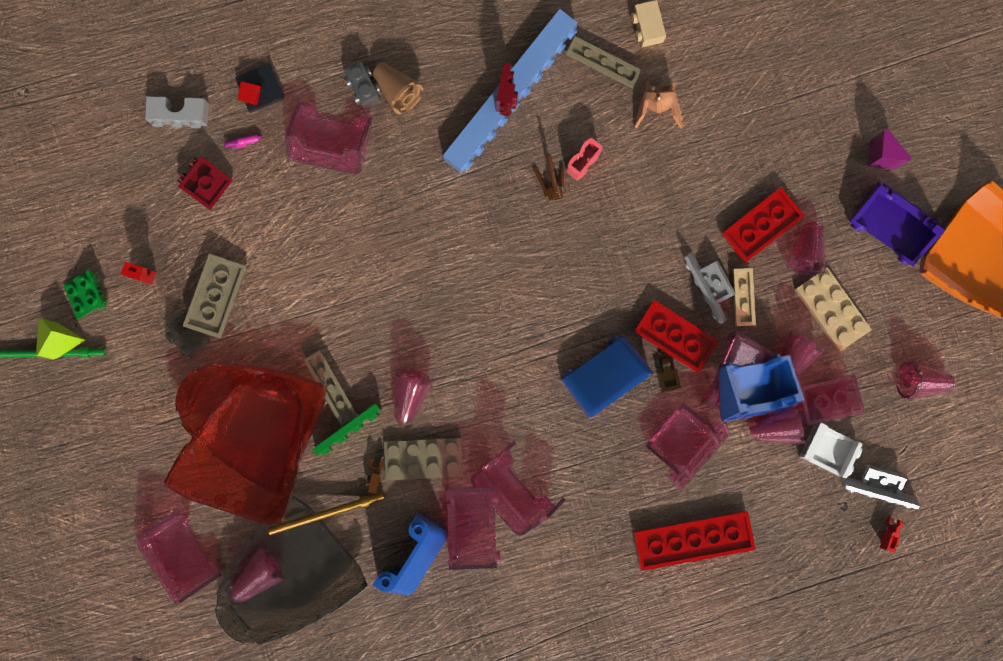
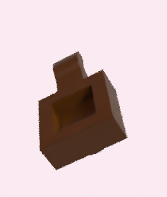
[366,458,385,494]

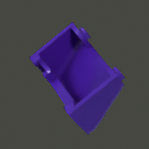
[850,180,945,266]

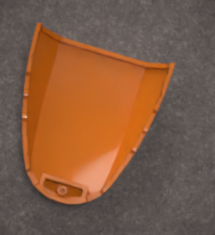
[919,181,1003,318]

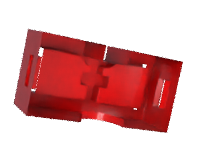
[120,262,156,285]

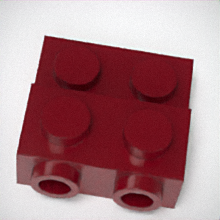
[496,63,518,116]
[177,156,233,210]

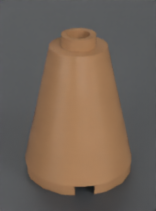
[372,62,423,114]

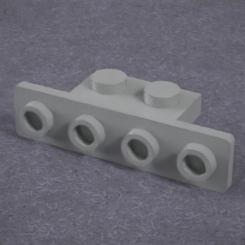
[684,253,735,324]
[841,465,920,509]

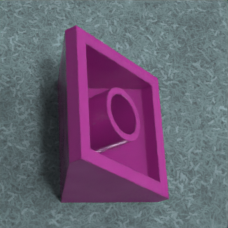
[868,128,912,169]

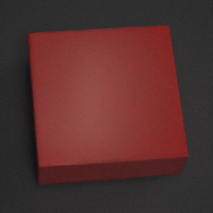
[237,81,261,105]

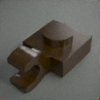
[657,357,681,392]

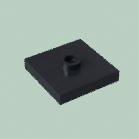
[235,63,285,113]

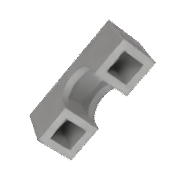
[145,96,209,128]

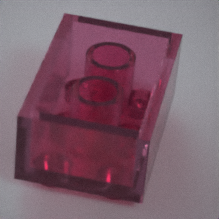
[796,375,865,426]

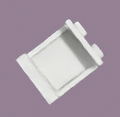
[799,422,863,478]

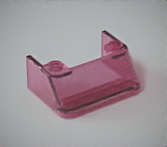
[471,441,565,536]

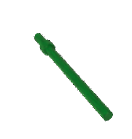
[0,347,106,358]

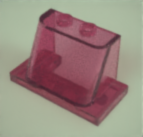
[645,403,731,492]

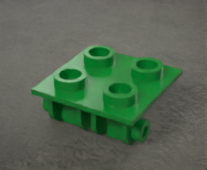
[63,269,108,320]

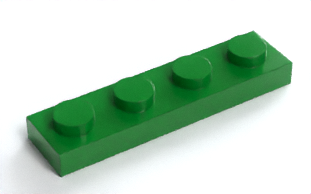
[312,403,382,456]

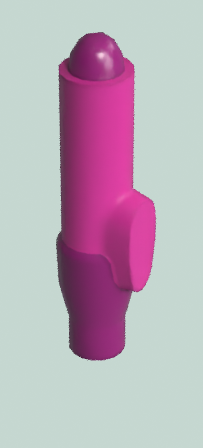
[224,134,262,149]

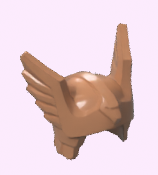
[634,81,683,129]

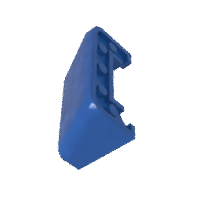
[561,335,654,418]
[719,354,805,422]
[373,511,448,595]

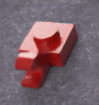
[880,516,903,553]

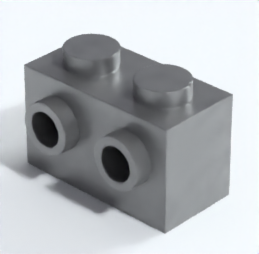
[344,62,381,110]

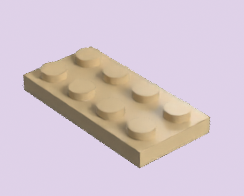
[794,267,872,352]

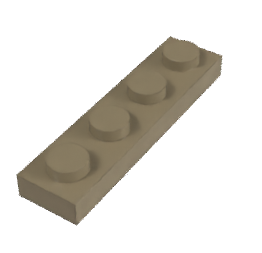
[566,36,642,89]
[303,350,359,426]

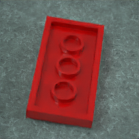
[721,187,805,264]
[633,300,719,374]

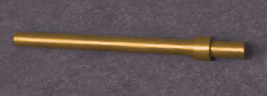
[268,492,384,535]

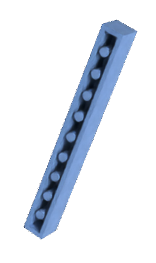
[443,9,578,174]

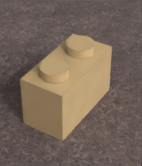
[631,0,666,47]

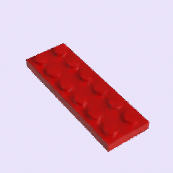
[633,511,756,571]

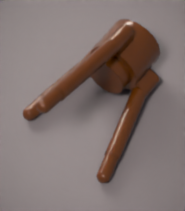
[533,154,565,201]

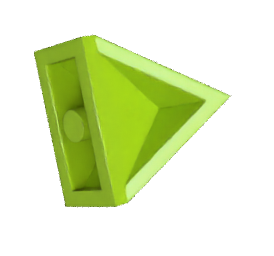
[36,318,85,360]

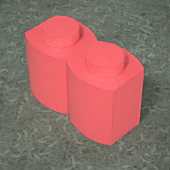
[566,138,602,181]

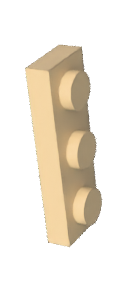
[732,268,756,326]

